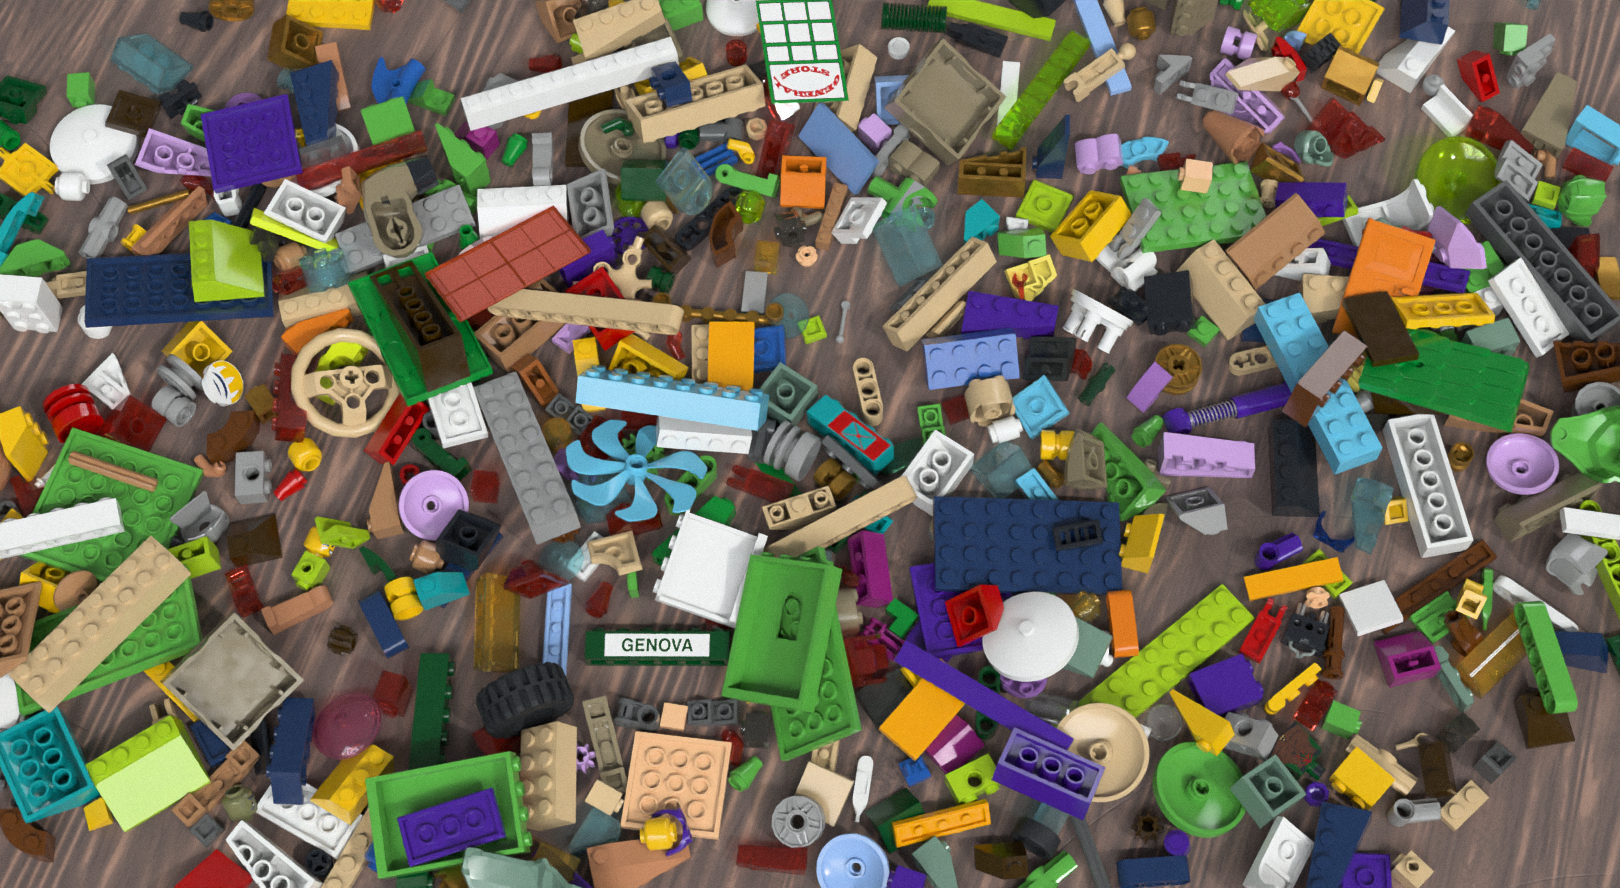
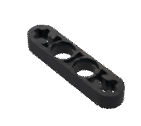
[676,187,744,251]

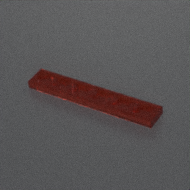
[296,130,428,190]

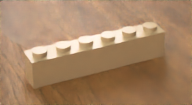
[882,237,997,351]

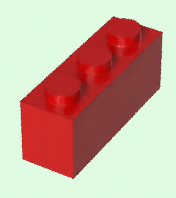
[364,394,430,465]

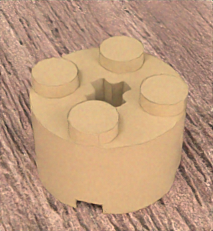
[964,375,1015,427]

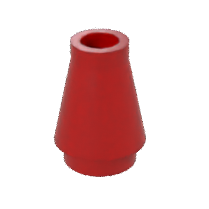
[273,468,308,501]

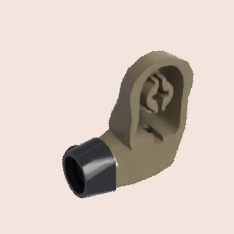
[361,155,439,259]

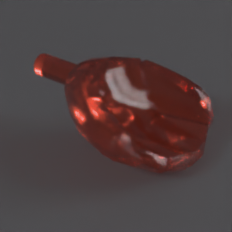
[180,175,217,203]

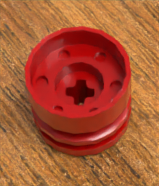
[42,384,104,443]

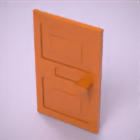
[1332,218,1436,341]

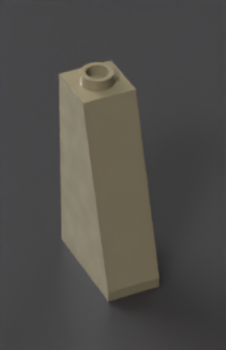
[1517,72,1577,160]

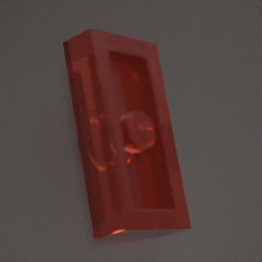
[1562,147,1614,183]

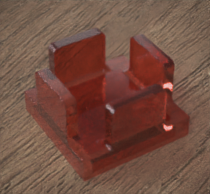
[843,633,889,688]

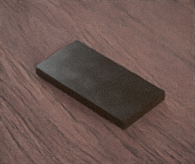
[565,89,613,167]
[1342,291,1419,367]

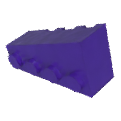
[961,291,1059,339]

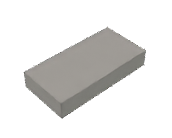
[741,271,768,315]

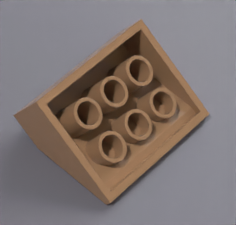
[0,582,42,678]

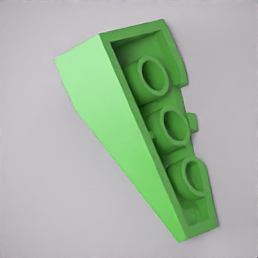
[1091,423,1166,521]

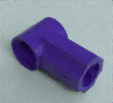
[1254,532,1303,571]

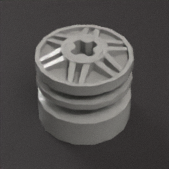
[763,420,822,481]

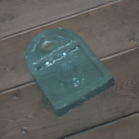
[655,147,713,215]

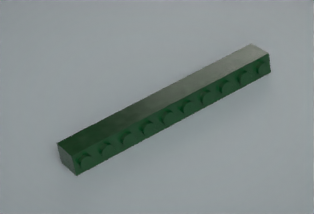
[396,653,456,888]

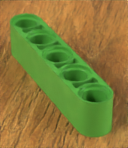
[1514,600,1578,714]

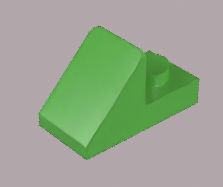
[408,79,456,116]

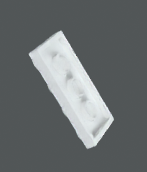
[1488,258,1569,358]
[255,783,363,859]

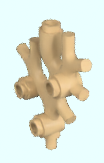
[573,236,652,342]

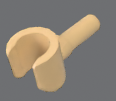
[1395,733,1429,751]

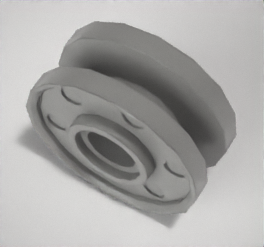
[156,354,203,401]
[772,795,826,848]

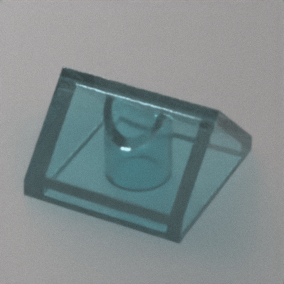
[970,441,1033,499]

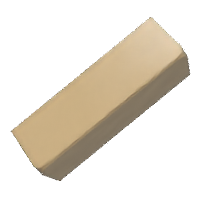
[925,301,966,338]

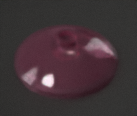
[313,693,382,760]

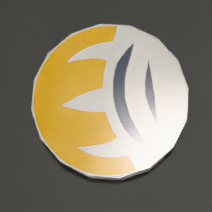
[202,360,243,406]

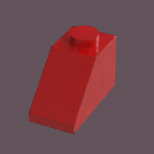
[1457,50,1500,102]

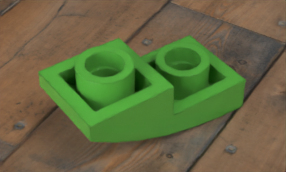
[917,404,946,446]

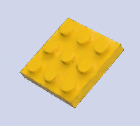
[1297,0,1385,57]

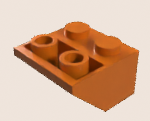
[780,155,827,209]

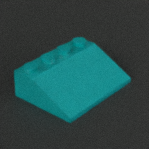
[0,706,101,824]

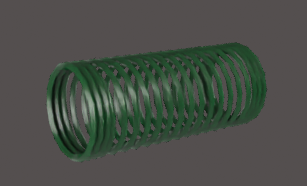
[881,2,947,33]

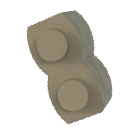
[889,140,940,187]

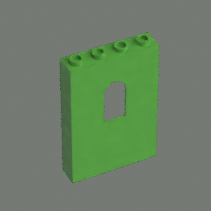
[721,552,842,713]
[365,751,532,879]

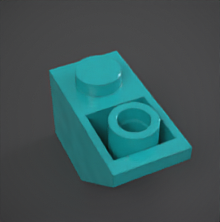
[963,199,1000,245]

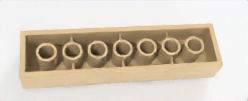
[8,536,191,713]

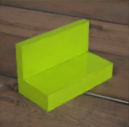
[314,516,371,549]

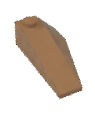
[535,0,609,43]

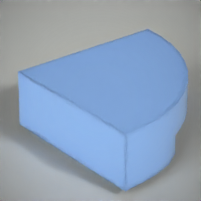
[1282,31,1307,51]

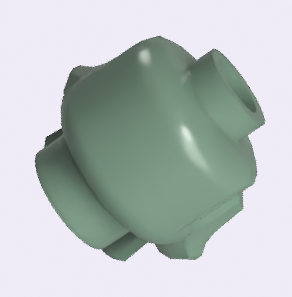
[1294,130,1334,166]

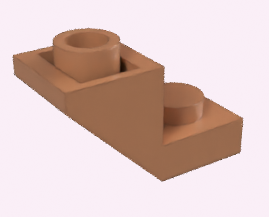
[335,166,362,215]

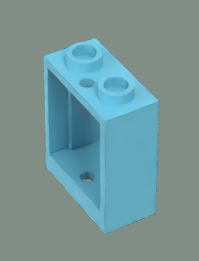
[1565,105,1620,170]

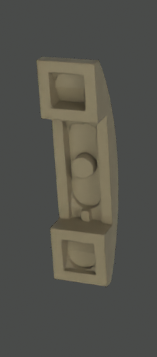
[582,695,627,792]

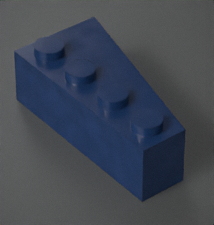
[290,60,339,146]
[266,697,316,805]
[1306,802,1372,888]

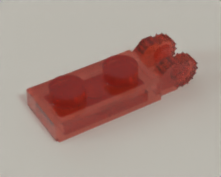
[726,465,794,503]

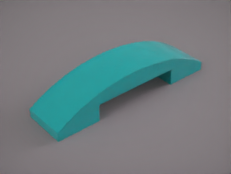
[0,192,45,267]

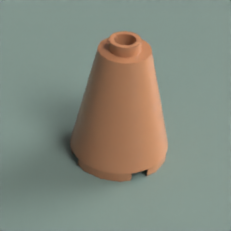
[1203,110,1264,165]

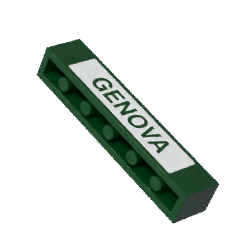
[585,628,731,666]

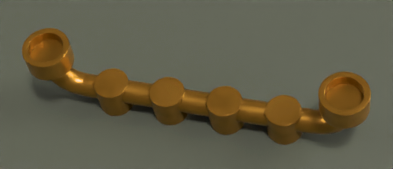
[653,292,784,328]

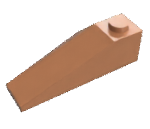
[587,834,691,888]

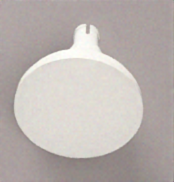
[1062,289,1133,354]

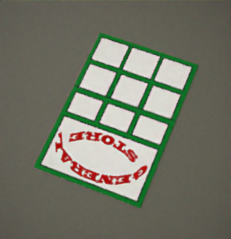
[756,0,849,104]

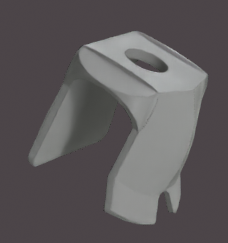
[170,491,229,543]
[1545,533,1608,596]

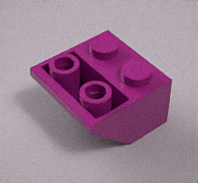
[1373,631,1441,688]

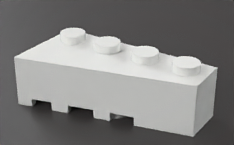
[226,820,323,888]

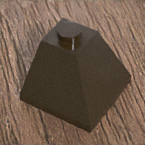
[227,514,283,568]
[1513,692,1575,749]

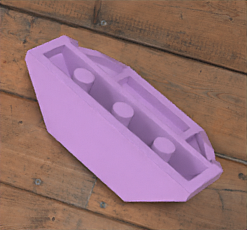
[1210,58,1285,134]
[1427,206,1487,269]

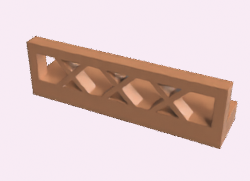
[131,186,208,256]

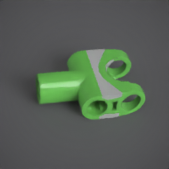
[867,176,938,233]

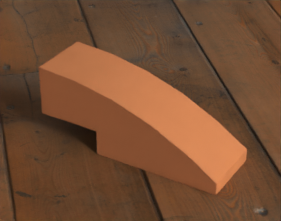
[315,42,351,112]

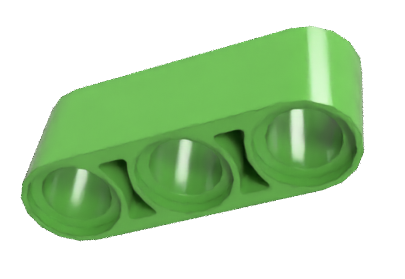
[664,455,718,516]

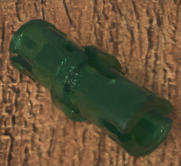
[1078,363,1115,406]

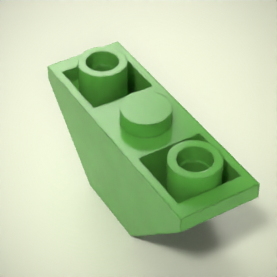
[0,239,71,277]

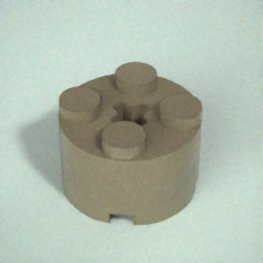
[836,587,863,637]

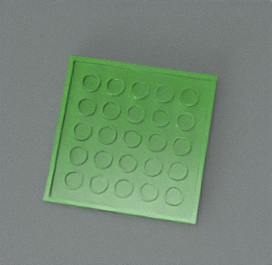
[18,428,203,583]

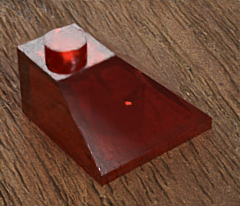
[97,395,167,452]
[503,560,569,599]

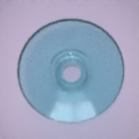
[768,293,809,338]
[539,541,584,583]

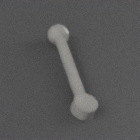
[835,301,850,344]

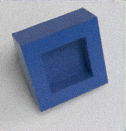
[898,755,931,787]

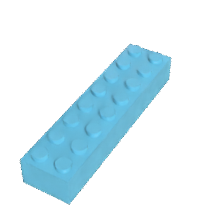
[1254,293,1383,475]
[576,365,769,431]

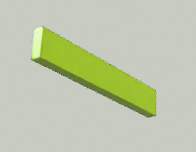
[927,0,1056,41]

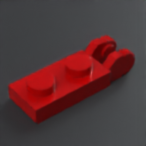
[1238,598,1288,664]

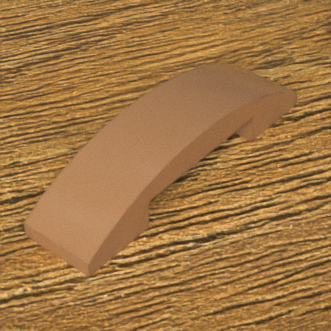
[171,740,260,827]

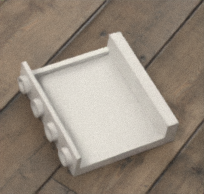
[653,509,768,628]

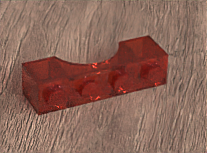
[271,353,308,443]

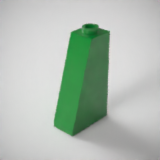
[652,496,736,566]

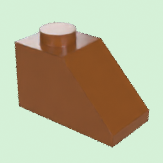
[510,354,561,408]

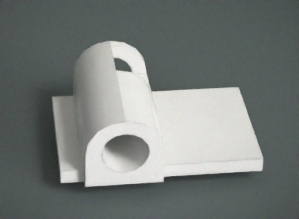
[1096,234,1158,291]

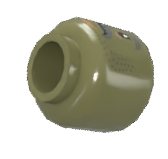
[222,784,258,822]

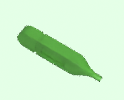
[1480,568,1493,631]

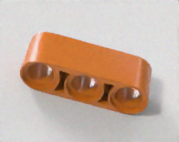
[1106,590,1139,658]

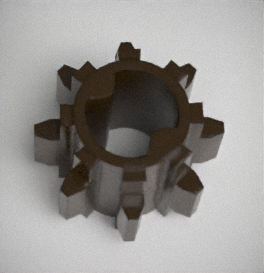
[327,625,358,656]
[1131,811,1163,844]

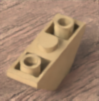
[762,486,836,531]

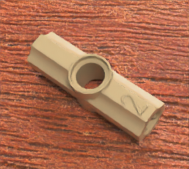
[1344,734,1418,796]

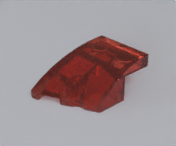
[1305,98,1386,159]

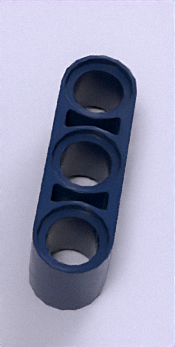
[358,590,409,659]
[1116,856,1191,888]

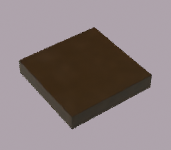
[105,90,162,138]

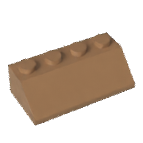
[1226,193,1325,290]
[474,279,566,373]

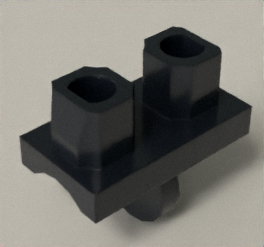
[159,79,202,119]
[1107,286,1153,326]

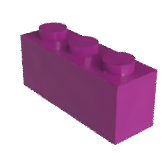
[847,530,893,608]

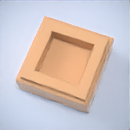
[660,702,688,731]

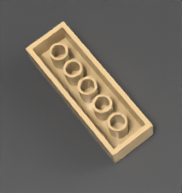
[625,64,765,143]

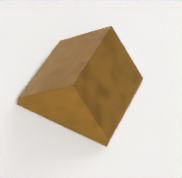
[1250,142,1305,183]

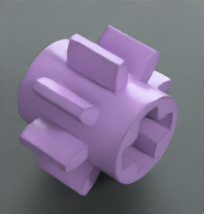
[576,744,596,774]

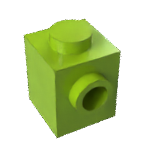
[291,551,330,591]

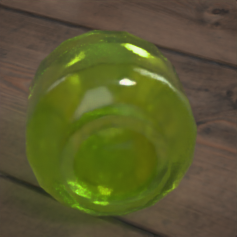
[735,190,765,225]

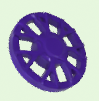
[611,217,649,255]

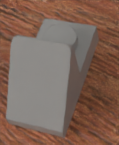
[1153,55,1192,95]

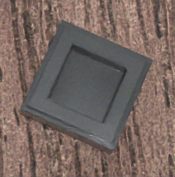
[189,812,225,848]

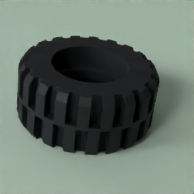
[476,662,574,739]

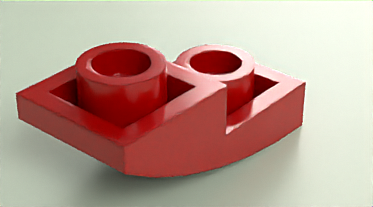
[1271,37,1307,82]

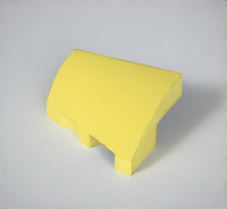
[1004,254,1057,301]

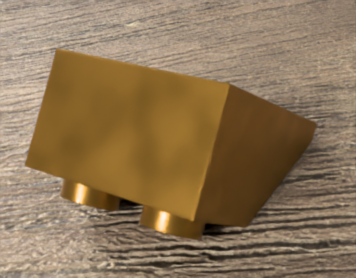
[267,14,323,69]

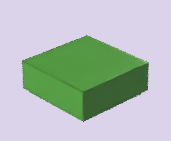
[627,571,639,598]

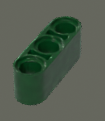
[975,666,1000,740]

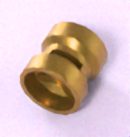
[1447,442,1474,472]

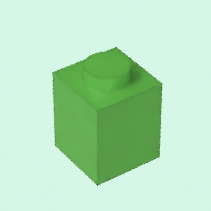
[67,72,95,108]
[1321,700,1362,740]

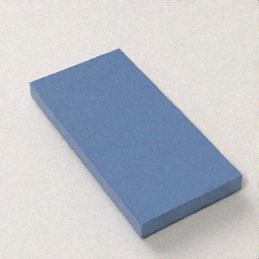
[798,103,880,195]

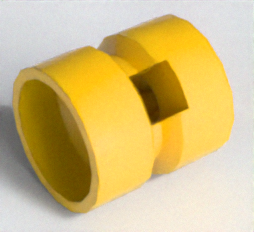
[1040,430,1074,460]
[384,577,424,621]

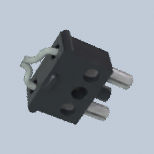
[1280,603,1330,659]

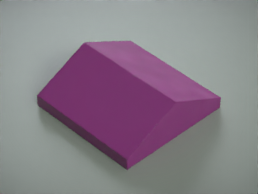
[924,715,985,774]

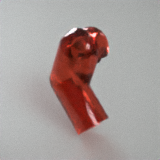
[666,331,686,361]
[721,729,744,766]

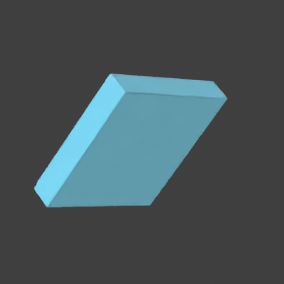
[1012,375,1070,439]

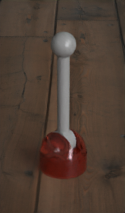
[1281,82,1319,129]

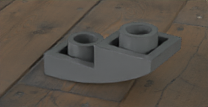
[544,393,596,437]
[688,699,740,727]

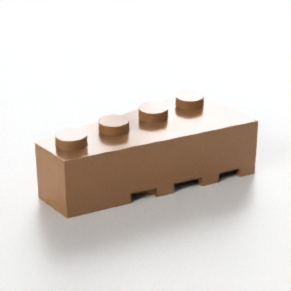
[1443,399,1554,439]

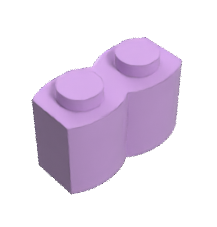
[1075,134,1123,174]

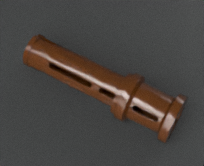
[1321,606,1345,680]

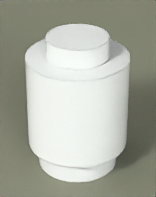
[987,415,1023,444]

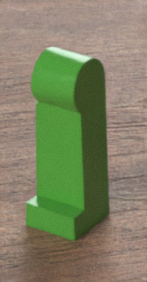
[715,164,781,198]

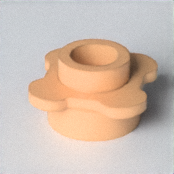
[1304,587,1330,608]

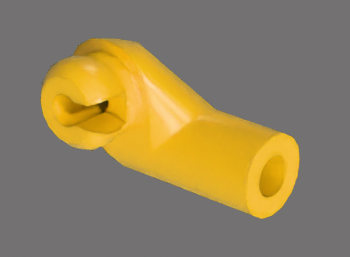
[726,138,755,164]

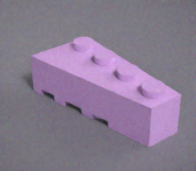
[1158,432,1255,478]

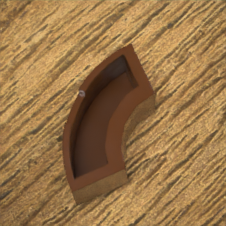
[709,201,743,268]
[206,410,260,464]
[0,808,56,862]

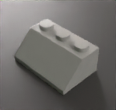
[567,168,614,240]

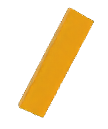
[1244,557,1344,601]
[892,799,991,848]

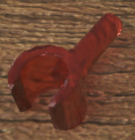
[1011,273,1027,300]

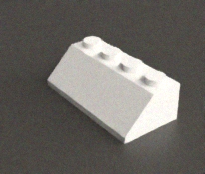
[477,185,569,240]

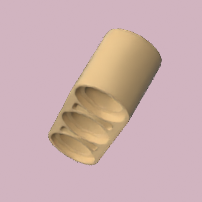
[853,358,883,426]

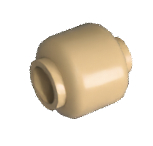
[641,201,673,230]

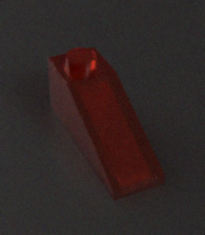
[1465,105,1534,154]
[756,119,795,179]

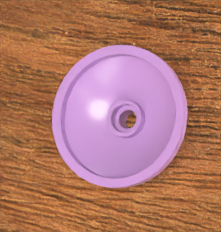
[1486,433,1559,495]
[398,470,469,541]

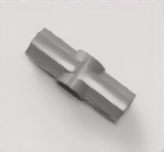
[79,197,128,259]

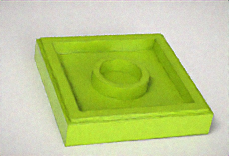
[1015,179,1074,233]

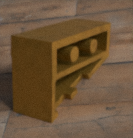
[957,147,1027,198]

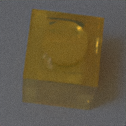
[754,240,781,275]

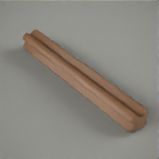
[68,451,158,492]

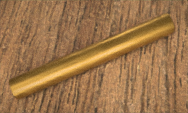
[127,189,192,215]

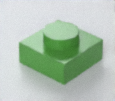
[1187,316,1220,348]

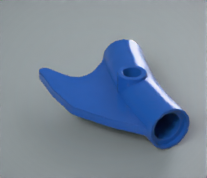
[371,57,426,105]

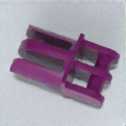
[857,617,905,662]

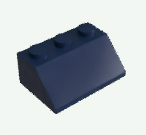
[1399,0,1450,45]

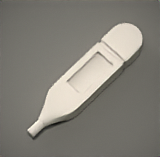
[852,756,873,822]

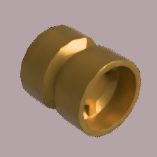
[813,458,857,501]

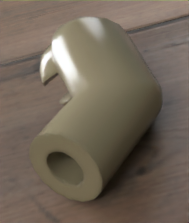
[790,207,823,227]
[1144,459,1172,489]

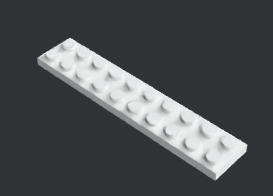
[383,245,488,448]

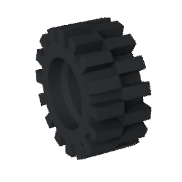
[1301,33,1342,72]

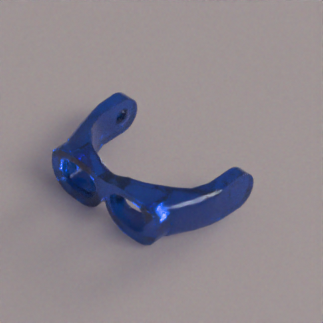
[1313,510,1361,553]

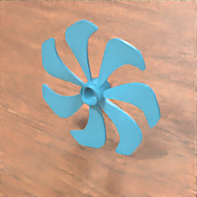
[566,420,707,522]

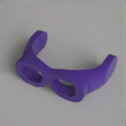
[651,807,693,857]

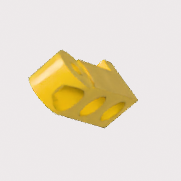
[1456,578,1487,620]

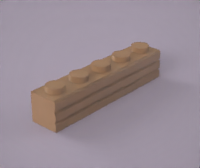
[815,182,848,251]

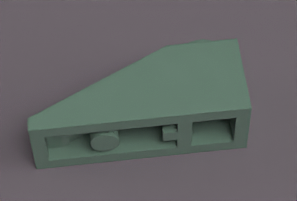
[911,836,958,888]

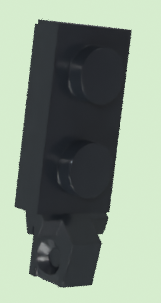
[947,22,1008,58]

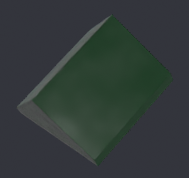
[621,159,669,202]
[864,788,925,854]

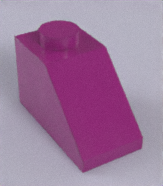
[454,122,500,160]

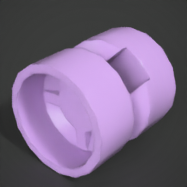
[1220,26,1257,60]

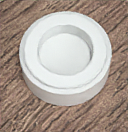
[888,37,910,60]

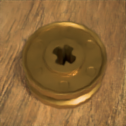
[208,0,255,22]
[1154,344,1203,396]

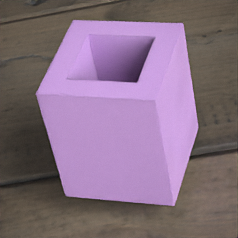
[858,113,892,153]

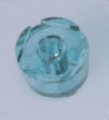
[299,248,351,293]

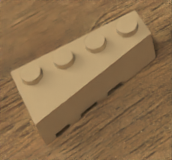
[573,0,666,61]
[1299,274,1349,323]

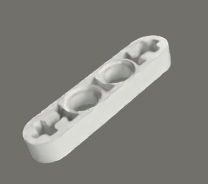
[1493,575,1579,632]

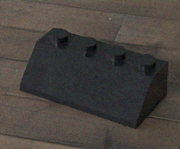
[1268,419,1320,517]

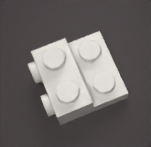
[831,197,887,244]

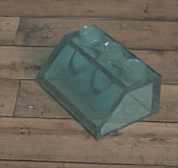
[111,33,194,93]
[872,204,943,287]

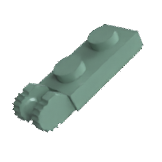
[1434,645,1474,713]

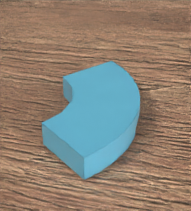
[1121,137,1169,169]

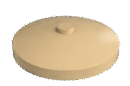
[1057,703,1150,802]

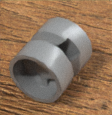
[152,385,196,427]

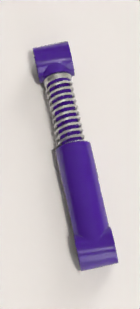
[1162,381,1291,435]

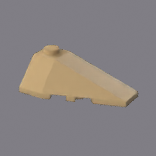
[1225,57,1300,92]

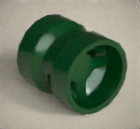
[646,266,675,294]

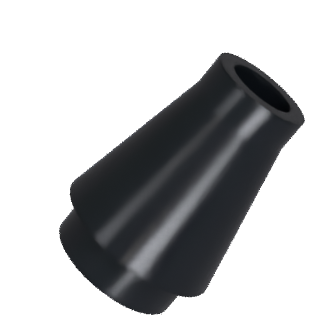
[179,11,214,32]

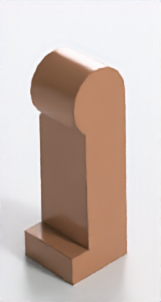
[261,585,333,635]

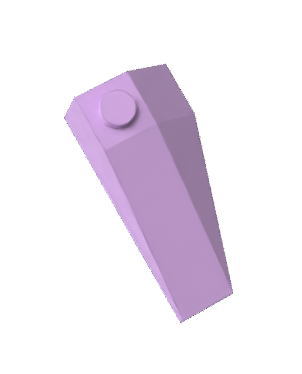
[135,128,211,176]

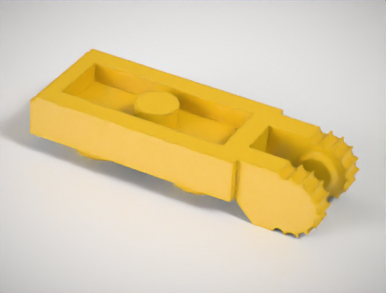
[1263,663,1322,715]

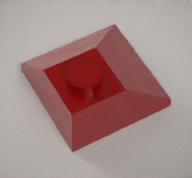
[945,585,1004,647]

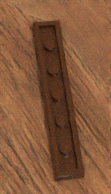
[1380,539,1498,635]

